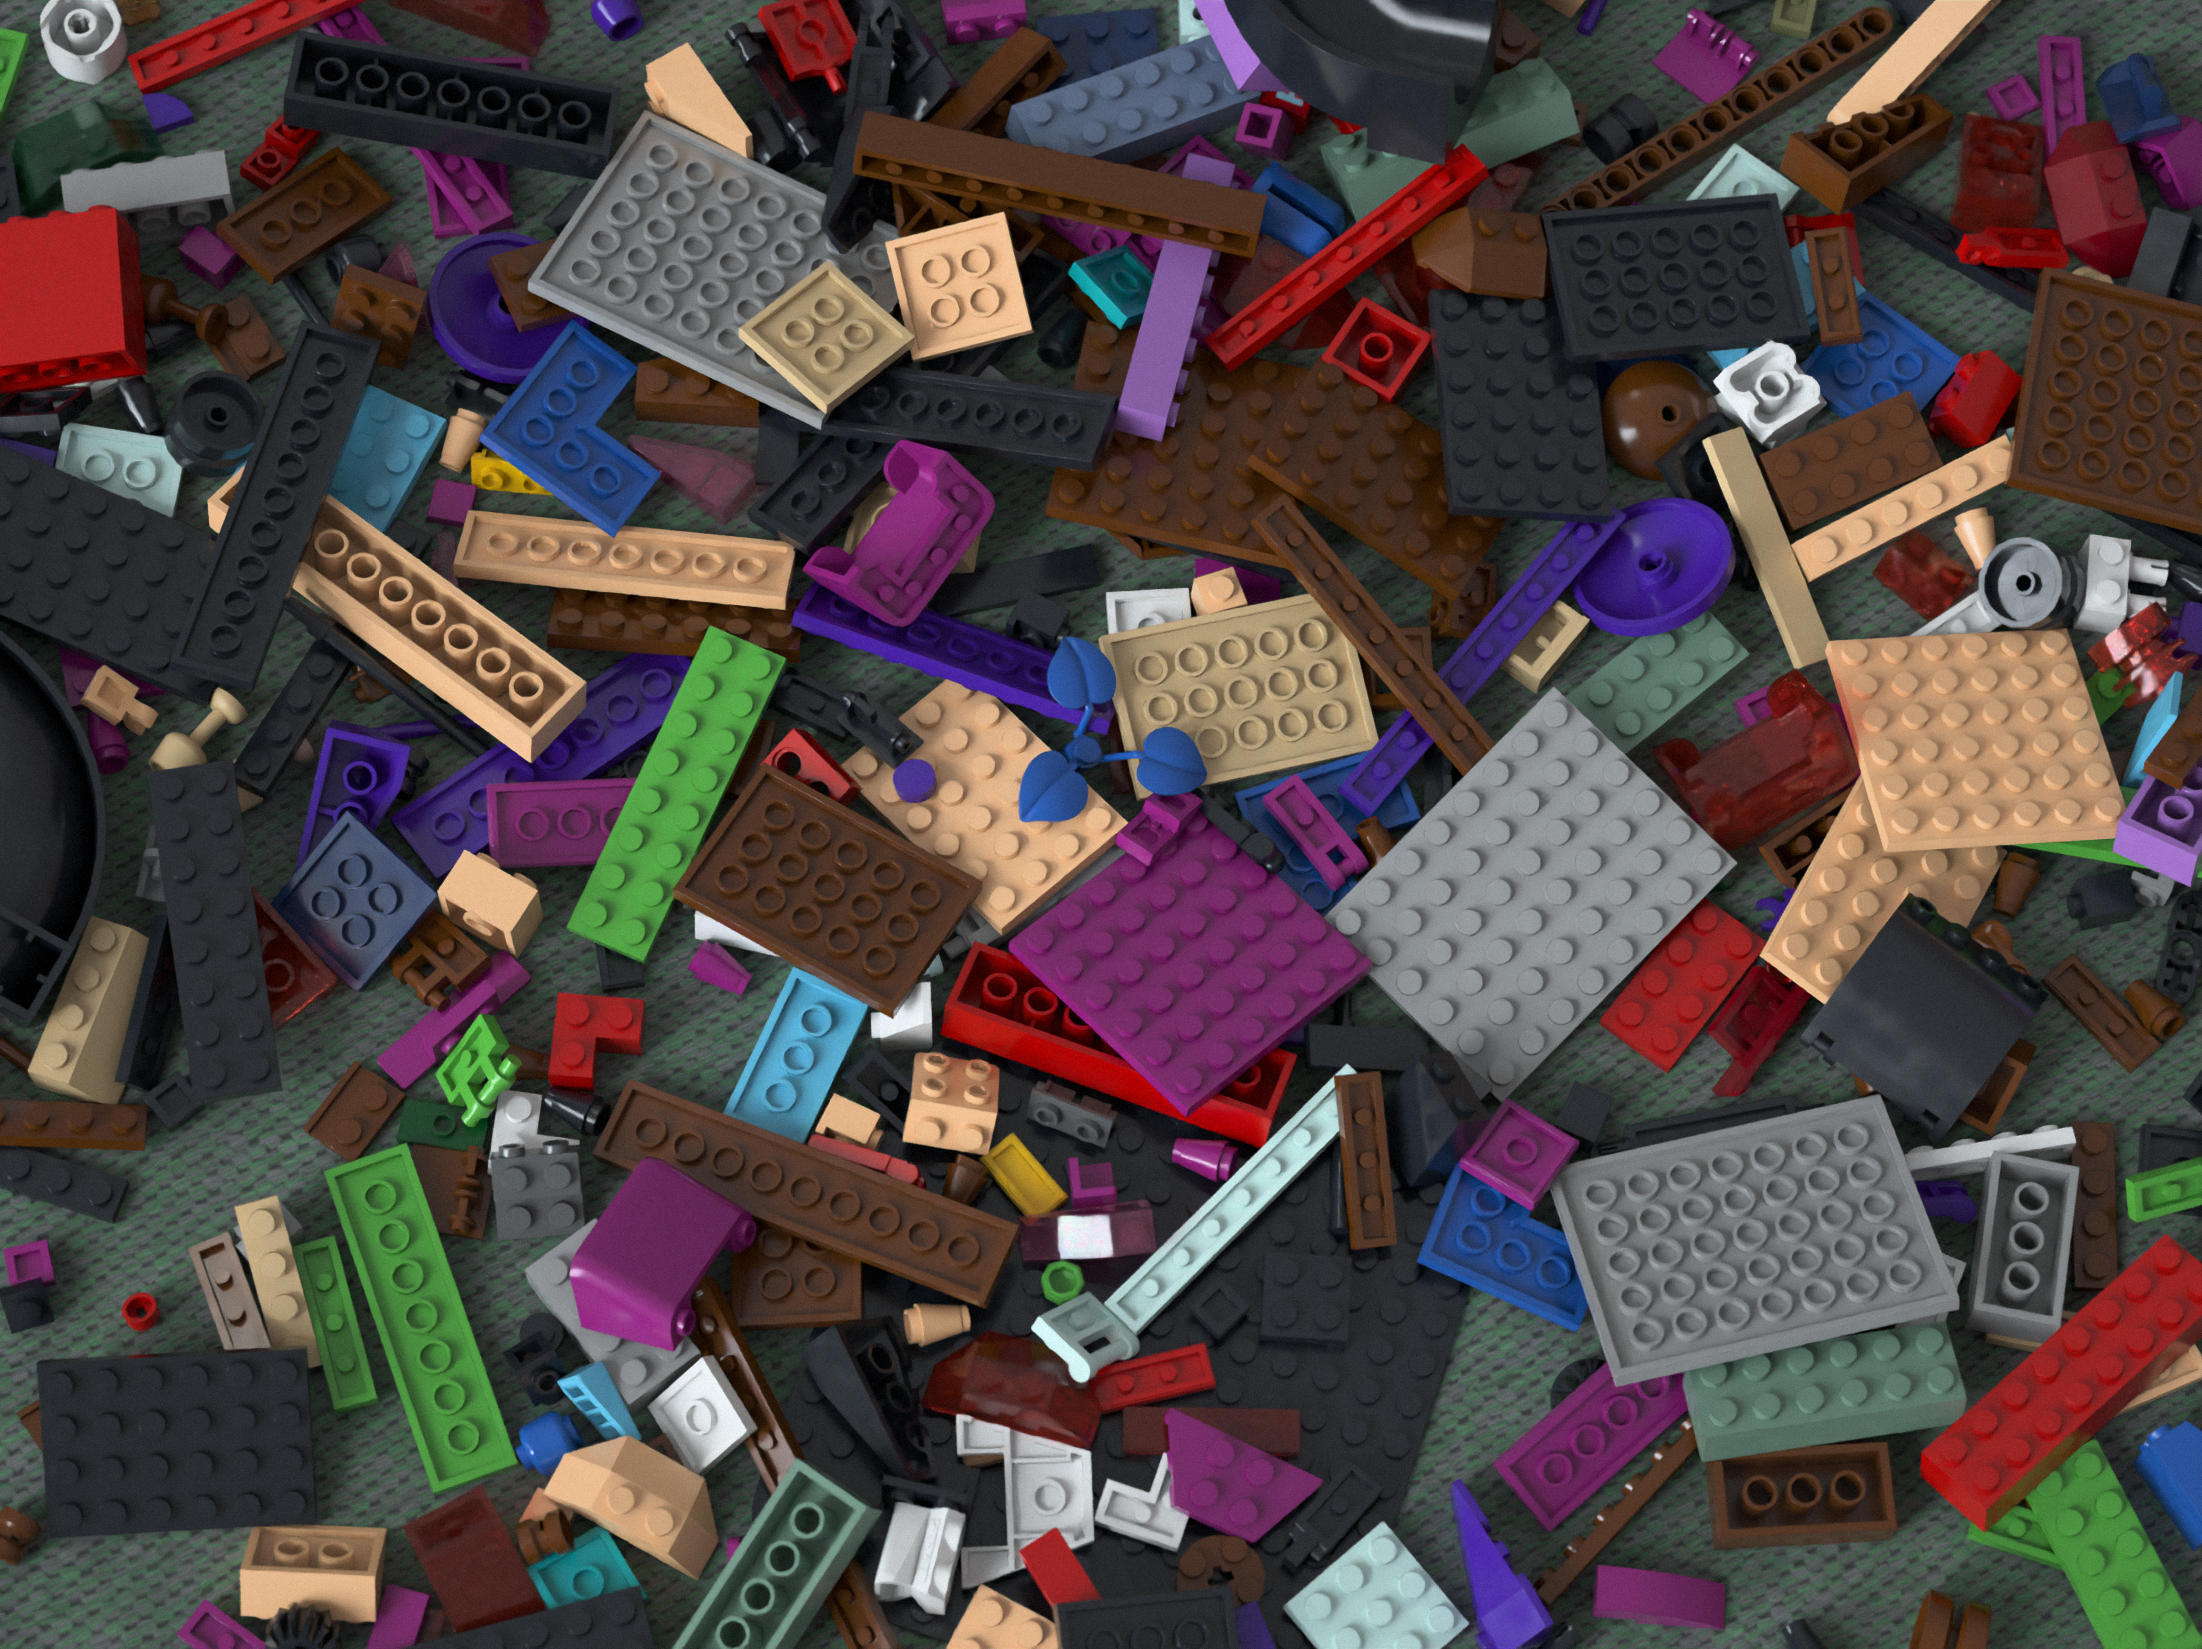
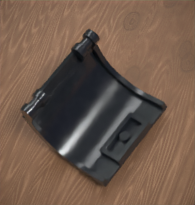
[725,0,960,168]
[1798,892,2049,1144]

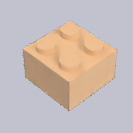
[437,850,544,960]

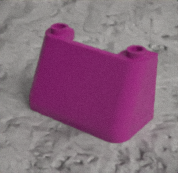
[802,439,995,627]
[570,1156,756,1352]

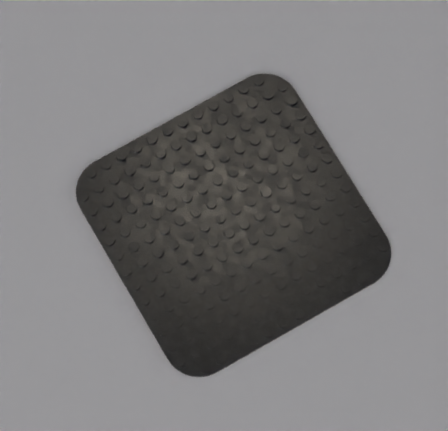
[752,1038,1470,1649]

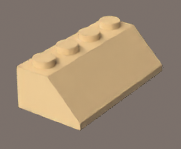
[28,916,149,1104]

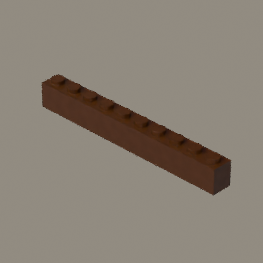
[853,110,1267,258]

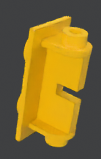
[471,449,554,496]

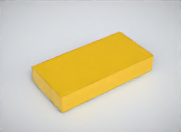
[979,1133,1068,1227]

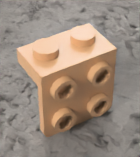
[903,1052,1000,1156]

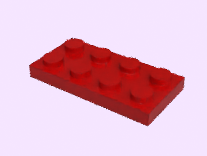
[1599,897,1767,1074]

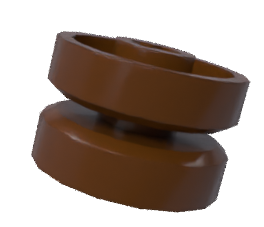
[1909,1588,1992,1649]

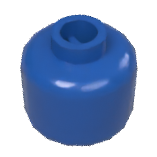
[515,1410,584,1477]

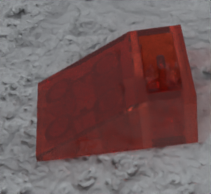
[1949,113,2044,233]
[402,1484,546,1634]

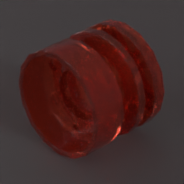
[2086,601,2200,710]

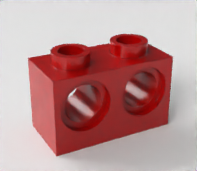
[760,728,863,807]

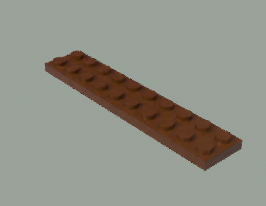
[592,1078,1021,1309]

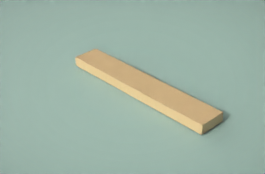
[1702,426,1829,671]

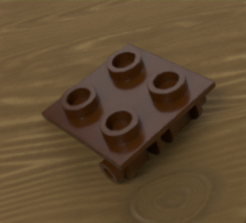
[411,1144,493,1240]

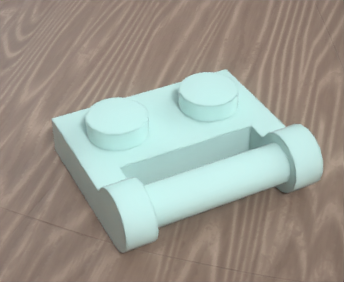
[1031,1291,1140,1382]

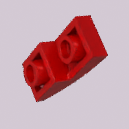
[240,114,322,192]

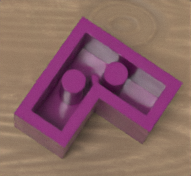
[2125,114,2202,211]

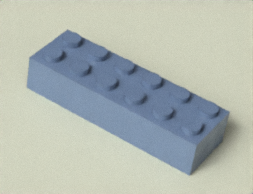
[1005,34,1262,164]

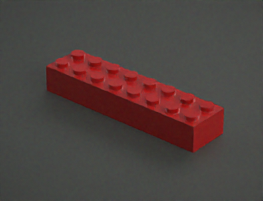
[940,941,1298,1148]
[1920,1234,2202,1533]

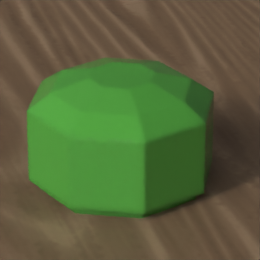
[1041,1259,1085,1305]

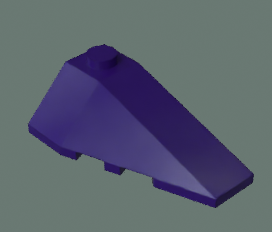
[294,719,412,874]
[1449,1478,1554,1649]

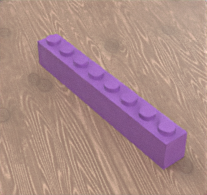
[1113,153,1239,442]

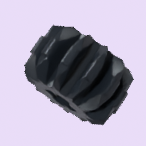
[264,1602,342,1649]

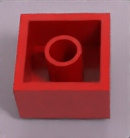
[1321,296,1432,405]

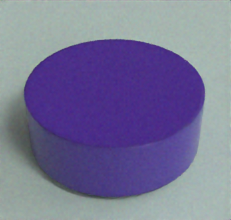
[893,759,937,803]

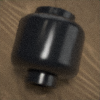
[325,234,390,287]

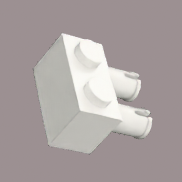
[2073,534,2169,634]

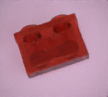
[1872,529,1976,622]

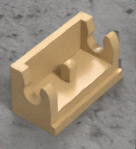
[1500,600,1590,694]

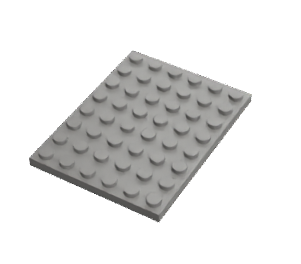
[528,110,901,430]
[1324,687,1737,1105]
[1550,1094,1960,1387]

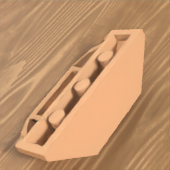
[543,1435,719,1580]

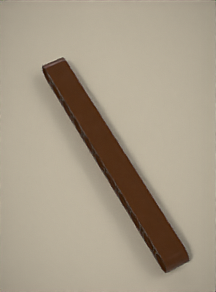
[1536,6,1893,216]

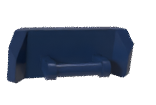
[2096,53,2181,145]

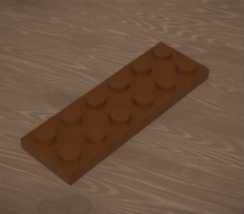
[547,587,803,663]

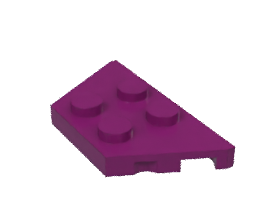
[1165,1408,1323,1545]

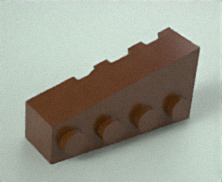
[1779,92,1954,216]

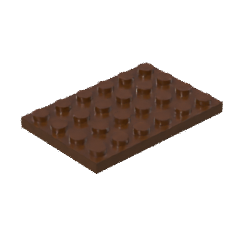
[1245,354,1508,602]
[673,762,983,1019]

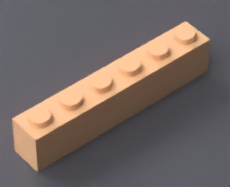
[1791,434,2011,585]

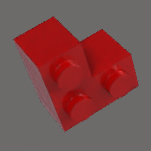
[548,993,647,1093]

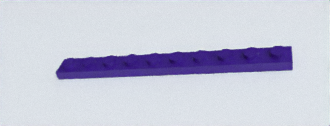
[1337,503,1627,817]

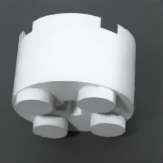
[40,0,128,84]

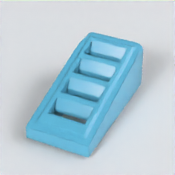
[557,1361,641,1441]

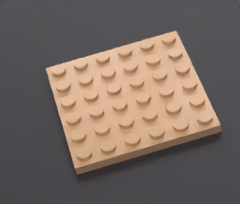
[1825,628,2127,852]

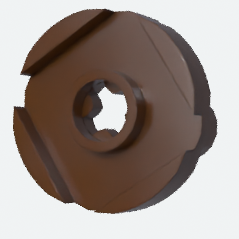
[1176,1535,1265,1609]

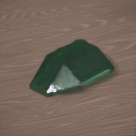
[11,99,166,218]

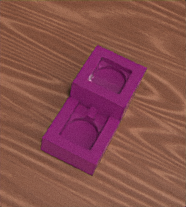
[1115,792,1203,866]

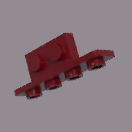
[1706,966,1813,1097]

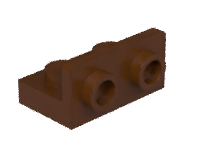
[1427,560,1498,642]

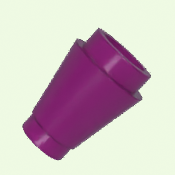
[87,712,130,774]
[687,940,754,996]
[1172,1137,1239,1183]

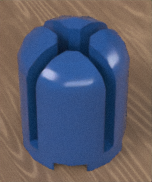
[1250,160,1346,271]

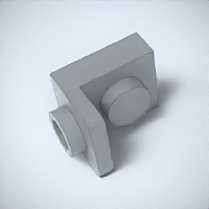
[2129,870,2176,907]

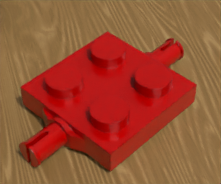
[757,0,857,96]

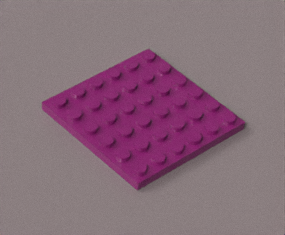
[1009,811,1373,1118]

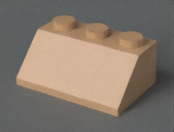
[240,1524,387,1624]

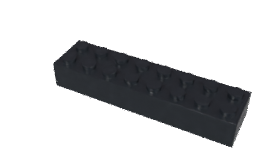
[283,30,621,180]

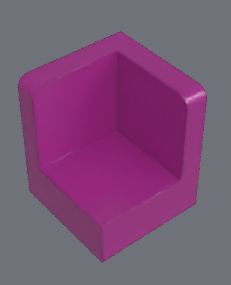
[1068,1157,1117,1213]

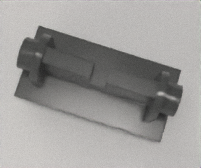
[1025,1080,1119,1148]

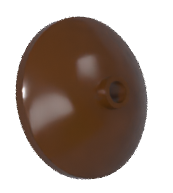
[1600,360,1719,482]

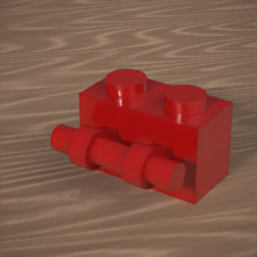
[1926,349,2022,449]

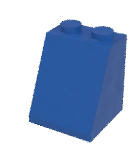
[2132,1421,2202,1552]

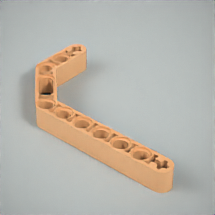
[1827,0,2001,125]

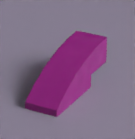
[1592,1565,1725,1629]

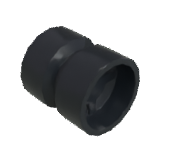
[1582,93,1659,166]

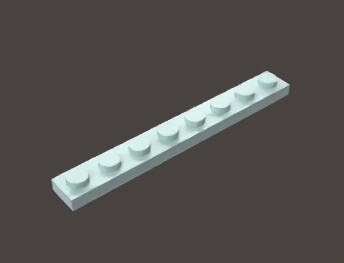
[1104,1064,1357,1337]

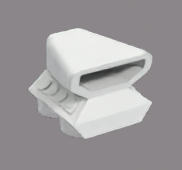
[1713,341,1827,450]
[874,1502,966,1615]

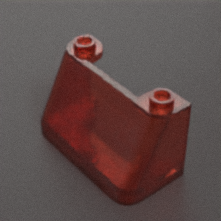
[1651,668,1859,851]

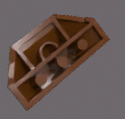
[891,182,1046,267]
[1411,206,1553,301]
[1759,782,1856,891]

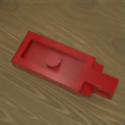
[1955,226,2070,269]

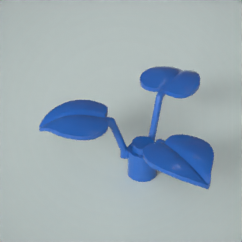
[1018,637,1207,822]

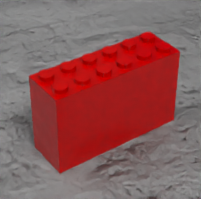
[0,205,148,394]

